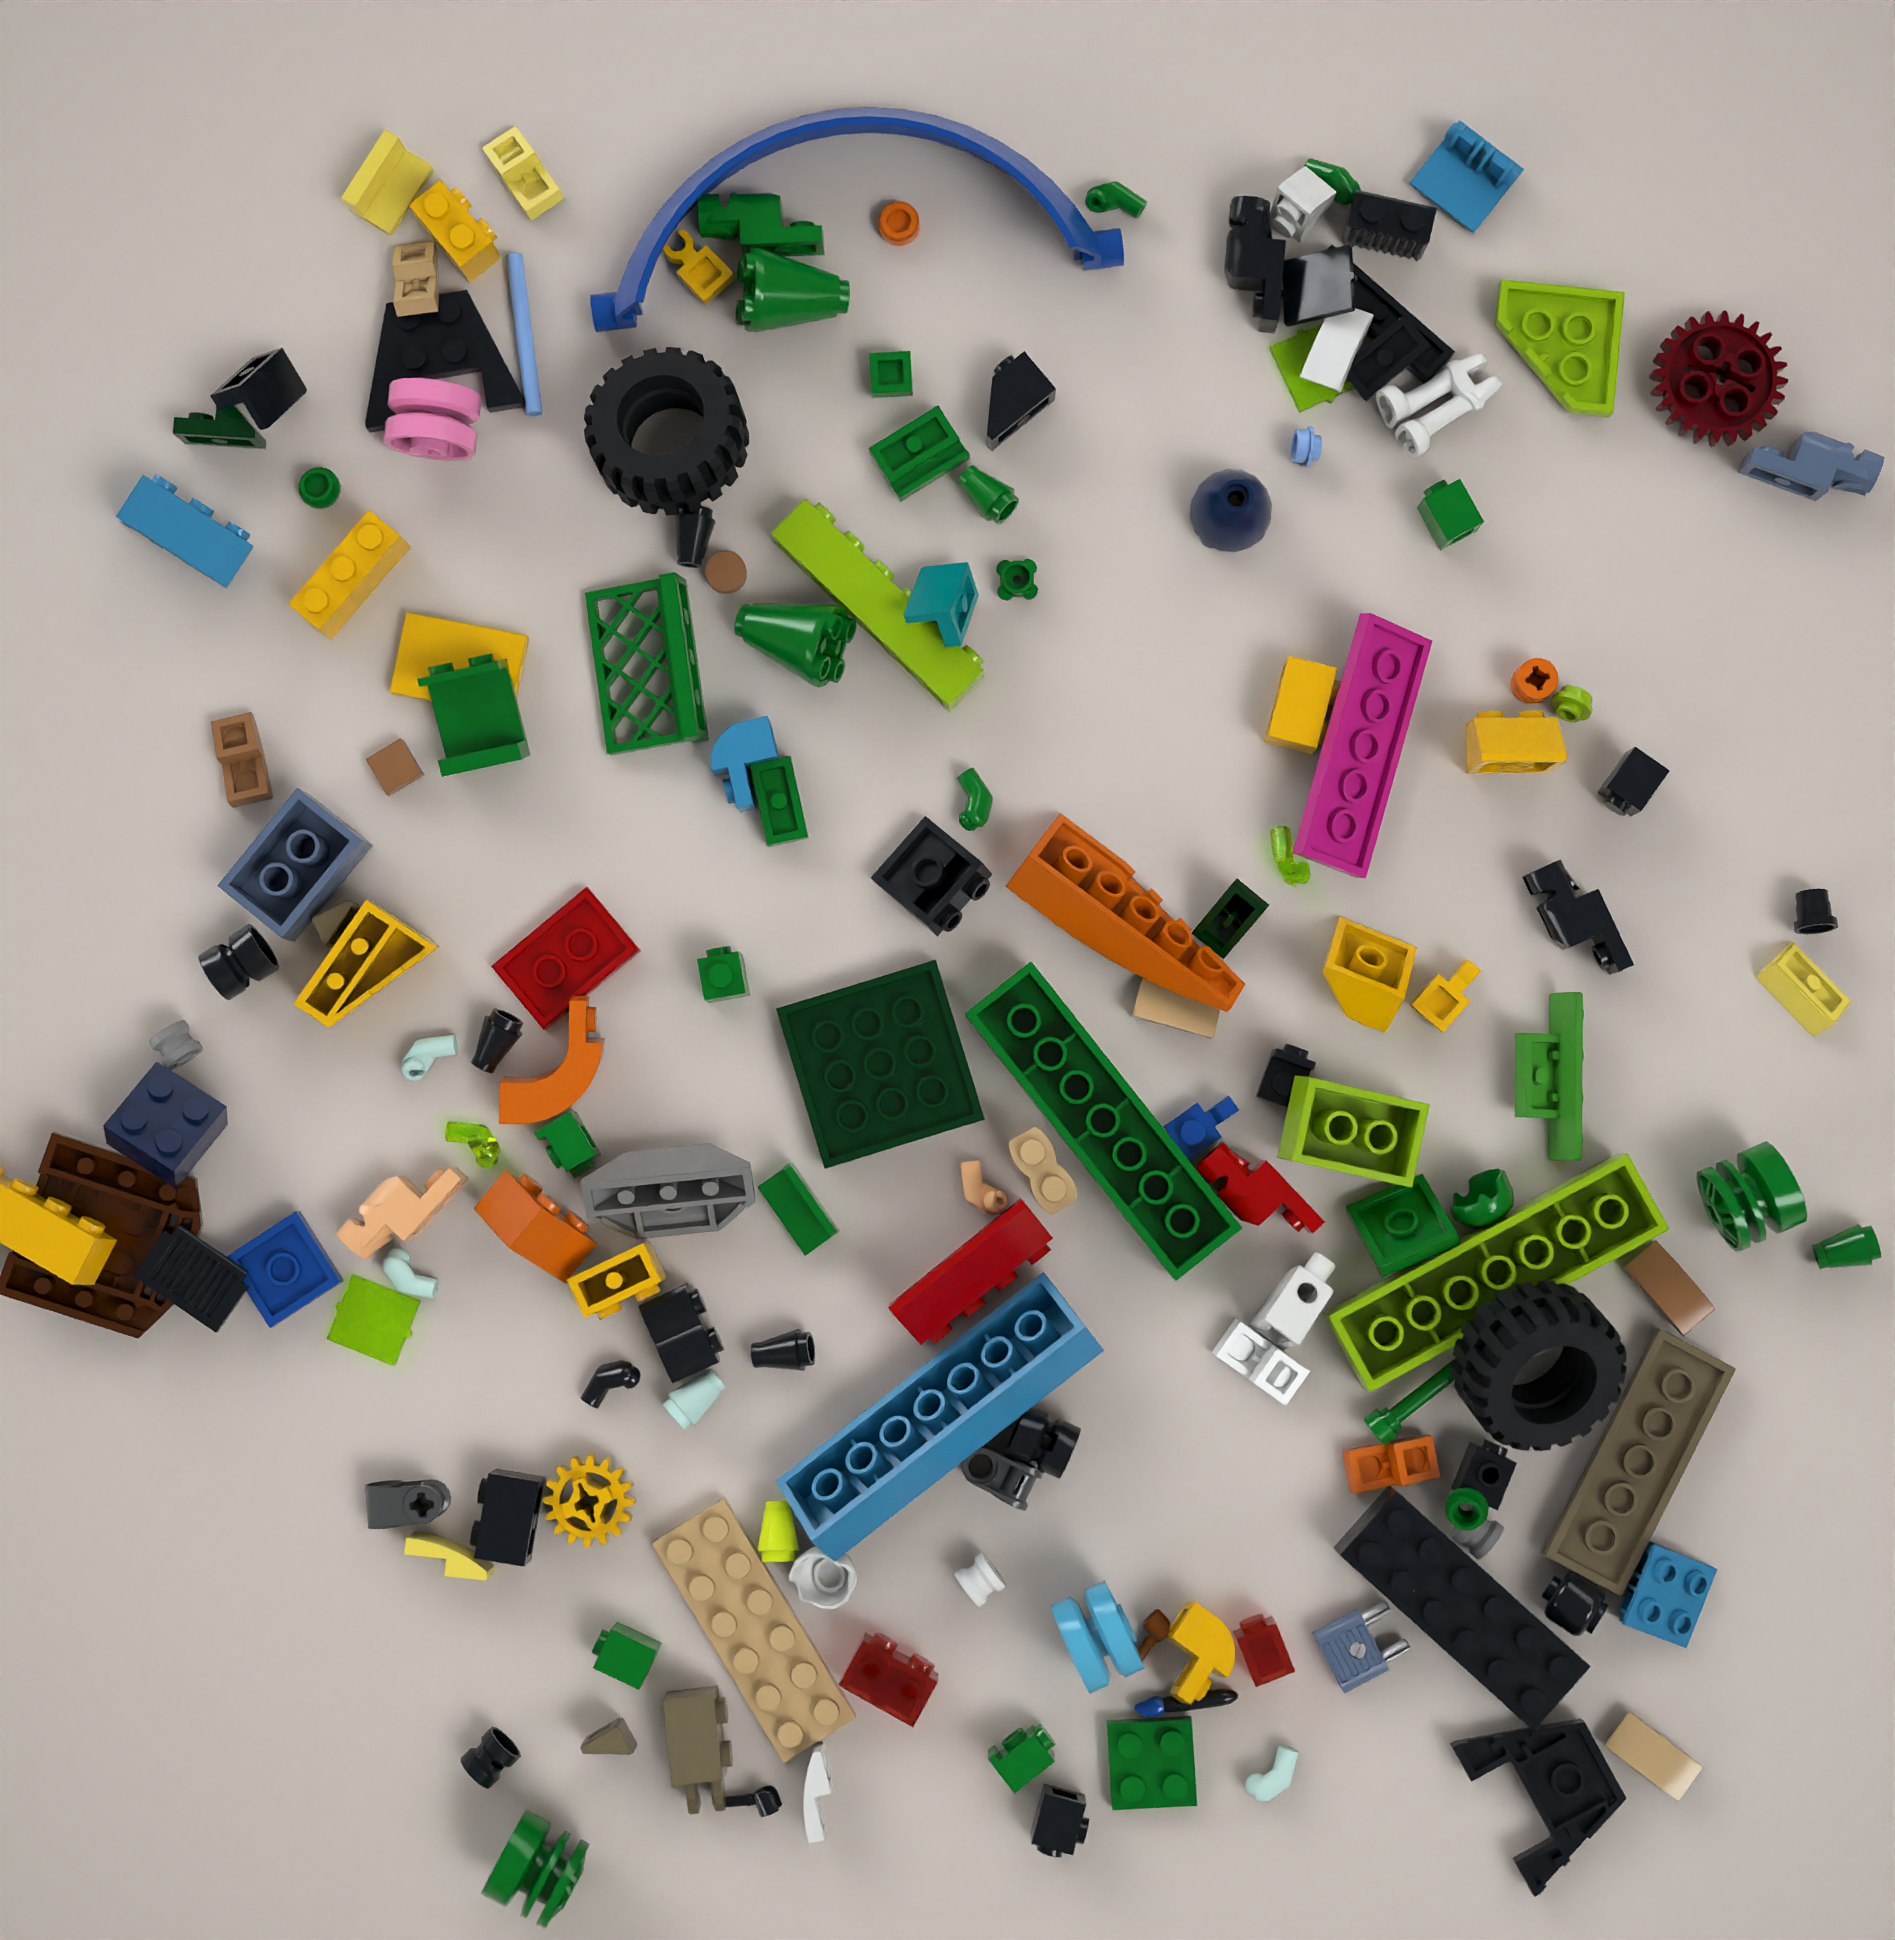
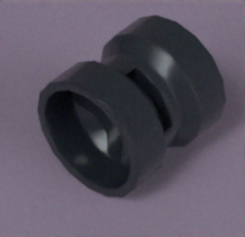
[460,1726,521,1789]

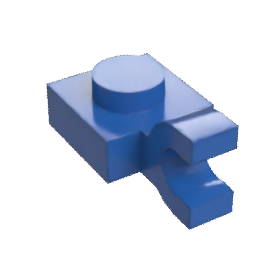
[1163,1096,1239,1160]

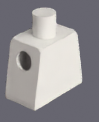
[1248,1252,1336,1350]

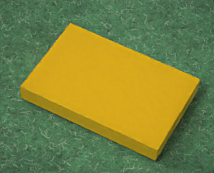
[390,612,529,702]

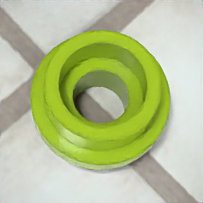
[1551,685,1593,723]

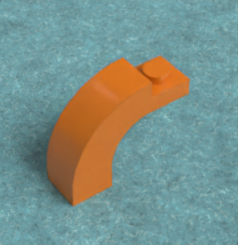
[499,996,605,1124]

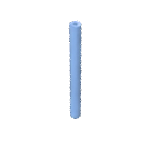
[506,252,542,416]

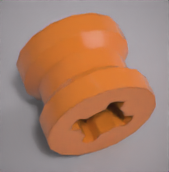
[1511,658,1558,704]

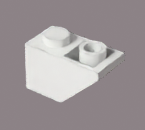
[1270,166,1337,242]

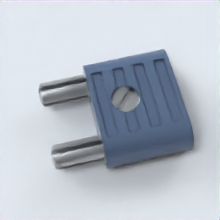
[1312,1601,1412,1694]

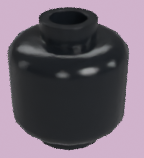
[1541,1571,1609,1636]

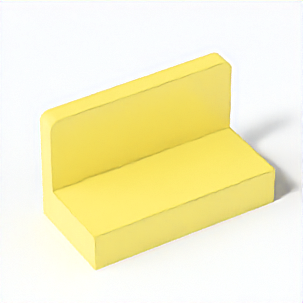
[341,129,433,235]

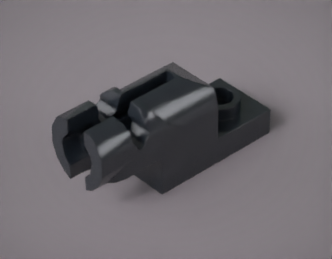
[1224,196,1286,333]
[1522,859,1634,975]

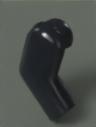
[580,1360,641,1408]

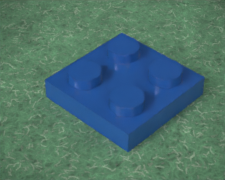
[227,1211,344,1328]

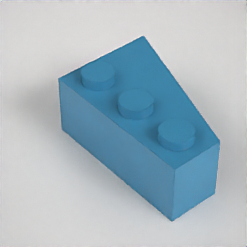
[116,474,253,589]

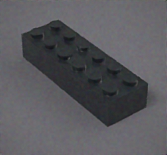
[1333,1486,1591,1731]

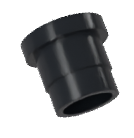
[1793,889,1838,934]

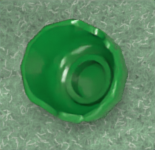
[1450,1168,1514,1228]

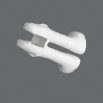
[1376,353,1502,458]

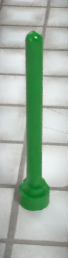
[1364,1358,1456,1446]

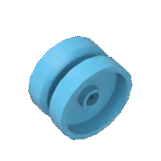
[1051,1580,1145,1694]

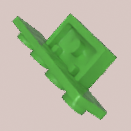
[1515,992,1584,1161]

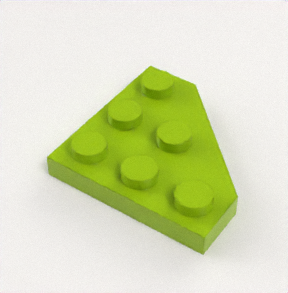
[1494,279,1625,417]

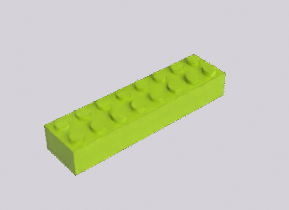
[1322,1154,1670,1392]

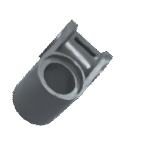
[961,1444,1044,1511]
[365,1479,451,1529]

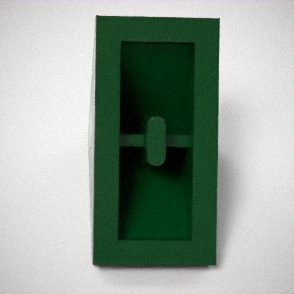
[1192,878,1269,959]

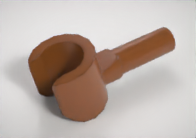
[1138,1609,1170,1662]

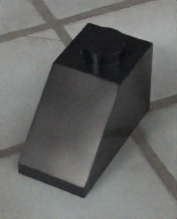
[987,351,1056,451]

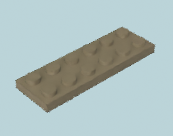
[1542,1328,1736,1596]

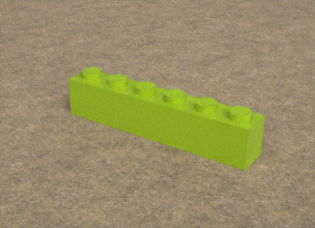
[770,498,984,712]

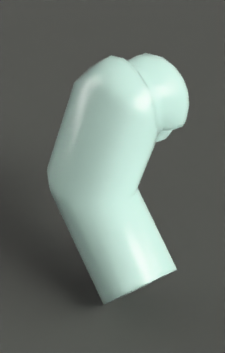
[401,1035,458,1081]
[383,1248,438,1299]
[1245,1745,1299,1802]

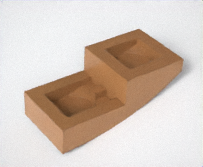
[211,712,273,808]
[1624,1240,1715,1337]

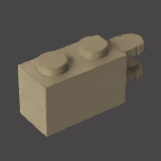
[663,1686,733,1814]

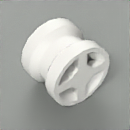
[954,1552,1007,1607]

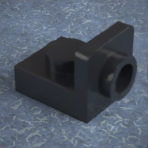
[1256,1044,1316,1108]

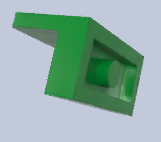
[758,1163,840,1255]

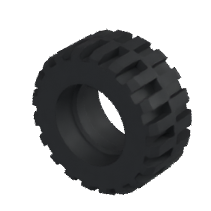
[584,347,749,516]
[1451,1280,1627,1451]

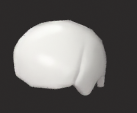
[789,1546,857,1609]

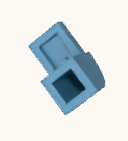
[710,716,779,813]

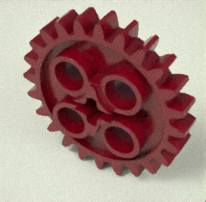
[1649,310,1788,447]

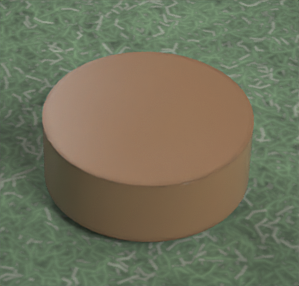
[705,550,747,594]

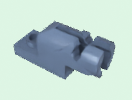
[1738,432,1885,501]

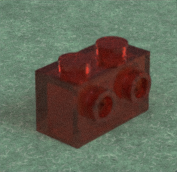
[838,1632,939,1727]

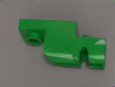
[698,193,825,257]

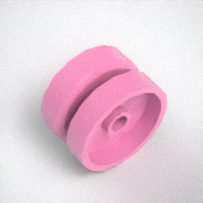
[383,378,482,460]

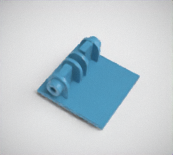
[1409,120,1524,233]
[1618,1541,1717,1648]

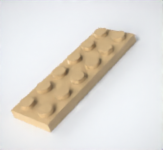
[652,1497,857,1763]

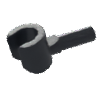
[725,1785,782,1817]

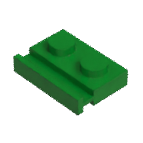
[868,405,970,502]

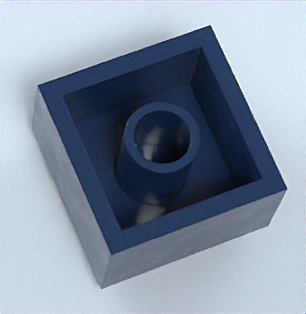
[103,1061,228,1189]

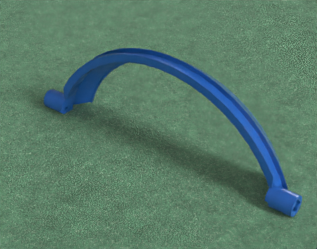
[590,107,1124,332]

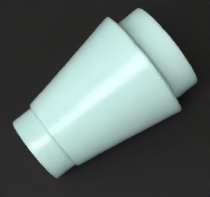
[662,1368,726,1430]

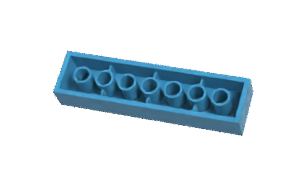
[775,1272,1104,1562]

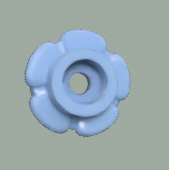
[1291,426,1322,467]

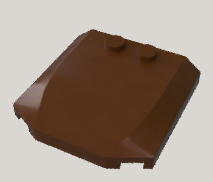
[0,1132,203,1339]

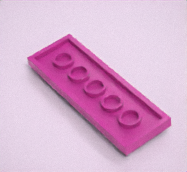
[1292,613,1432,878]

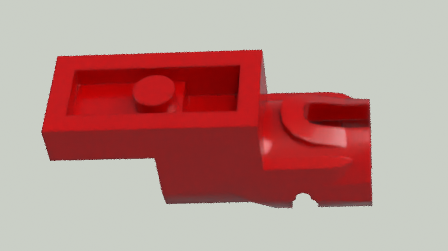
[1195,1142,1325,1234]

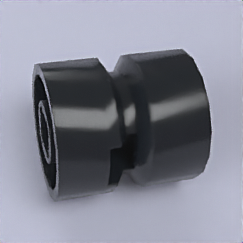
[198,924,280,1000]
[1005,1407,1081,1479]

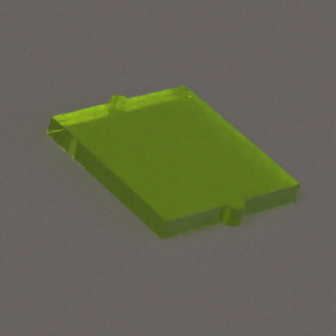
[1269,323,1355,413]
[327,1274,421,1366]

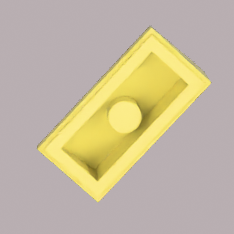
[1756,942,1851,1036]

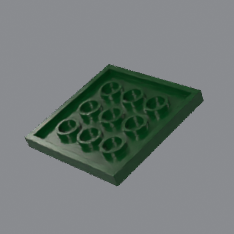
[776,960,985,1169]

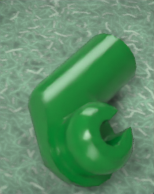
[1304,158,1361,205]
[1085,181,1147,219]
[956,767,993,831]

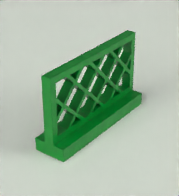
[585,572,709,755]

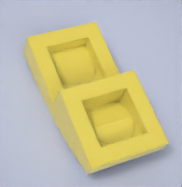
[482,126,565,221]
[404,1532,495,1581]

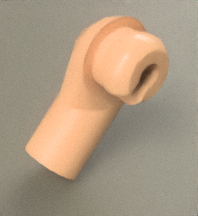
[960,1160,1008,1215]

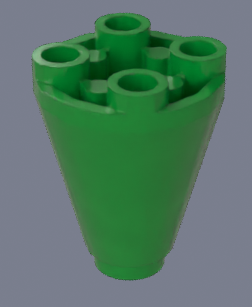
[735,247,850,332]
[734,603,856,687]

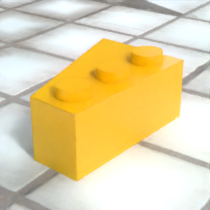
[293,900,440,1028]

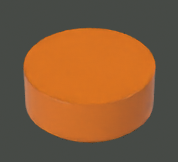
[878,201,920,246]

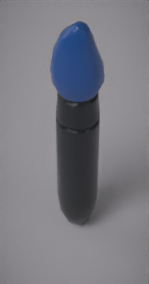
[1134,1689,1239,1717]

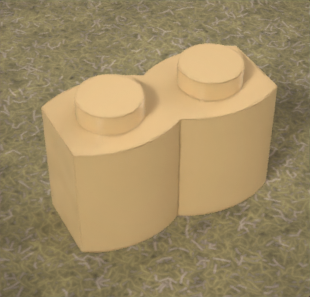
[1009,1126,1078,1215]

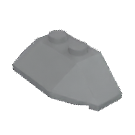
[580,1143,755,1239]

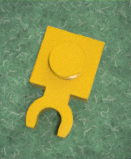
[663,229,735,306]

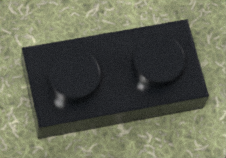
[1346,314,1432,402]

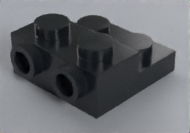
[871,816,992,937]

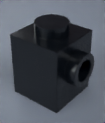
[1451,1439,1517,1510]
[1031,1783,1089,1857]

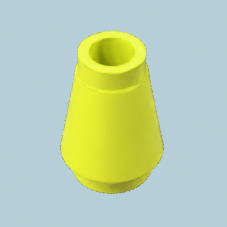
[757,1501,799,1562]

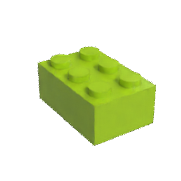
[1277,1075,1430,1187]

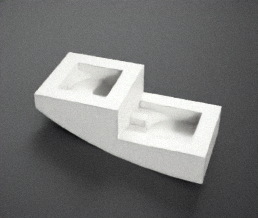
[1300,308,1374,392]
[1211,1318,1310,1406]
[804,1742,834,1844]

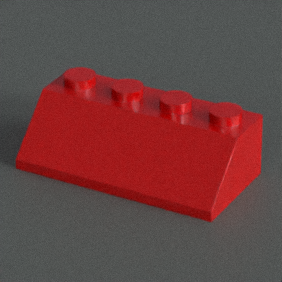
[888,1198,1053,1345]

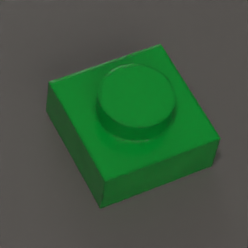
[869,351,913,398]

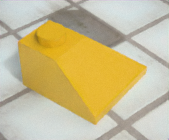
[1322,916,1417,1033]

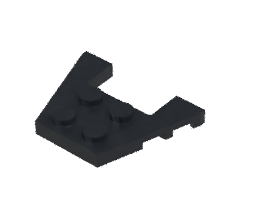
[365,290,525,433]
[1450,1718,1627,1897]

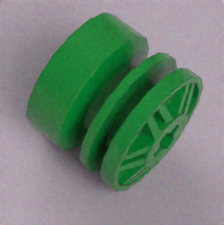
[1696,1141,1808,1252]
[481,1809,590,1928]

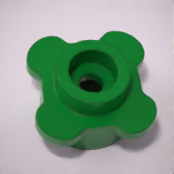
[996,559,1038,601]

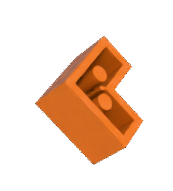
[474,1169,597,1283]

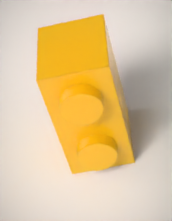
[1264,656,1341,754]

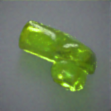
[1270,826,1310,887]
[445,1121,500,1168]

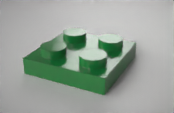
[1346,1174,1460,1277]
[1106,1716,1197,1810]

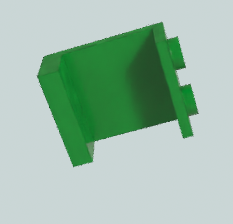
[417,653,530,777]

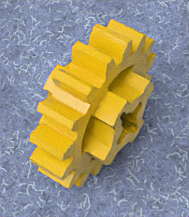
[542,1453,637,1548]

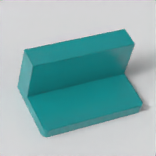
[904,562,979,647]

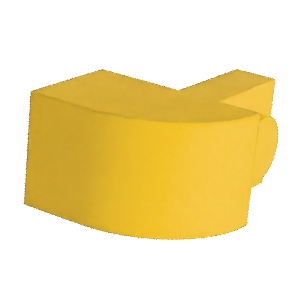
[1165,1601,1235,1704]

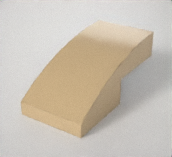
[392,241,439,317]
[1604,1711,1704,1802]

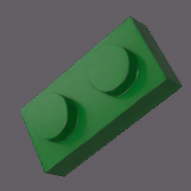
[750,756,809,847]

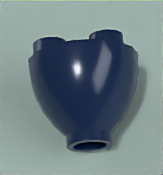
[1190,469,1272,552]

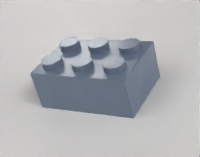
[217,788,373,942]

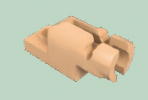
[336,1167,469,1260]

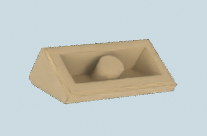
[1131,978,1220,1039]

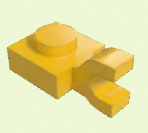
[1410,960,1481,1033]

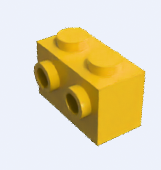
[409,179,501,283]
[567,1241,667,1320]

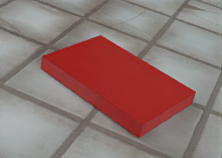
[491,887,641,1030]

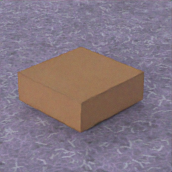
[365,738,424,796]

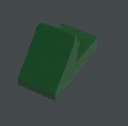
[173,405,266,449]

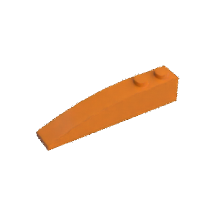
[1005,813,1245,1012]

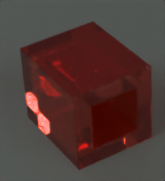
[1233,1614,1296,1687]

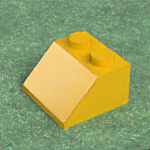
[1465,710,1567,774]

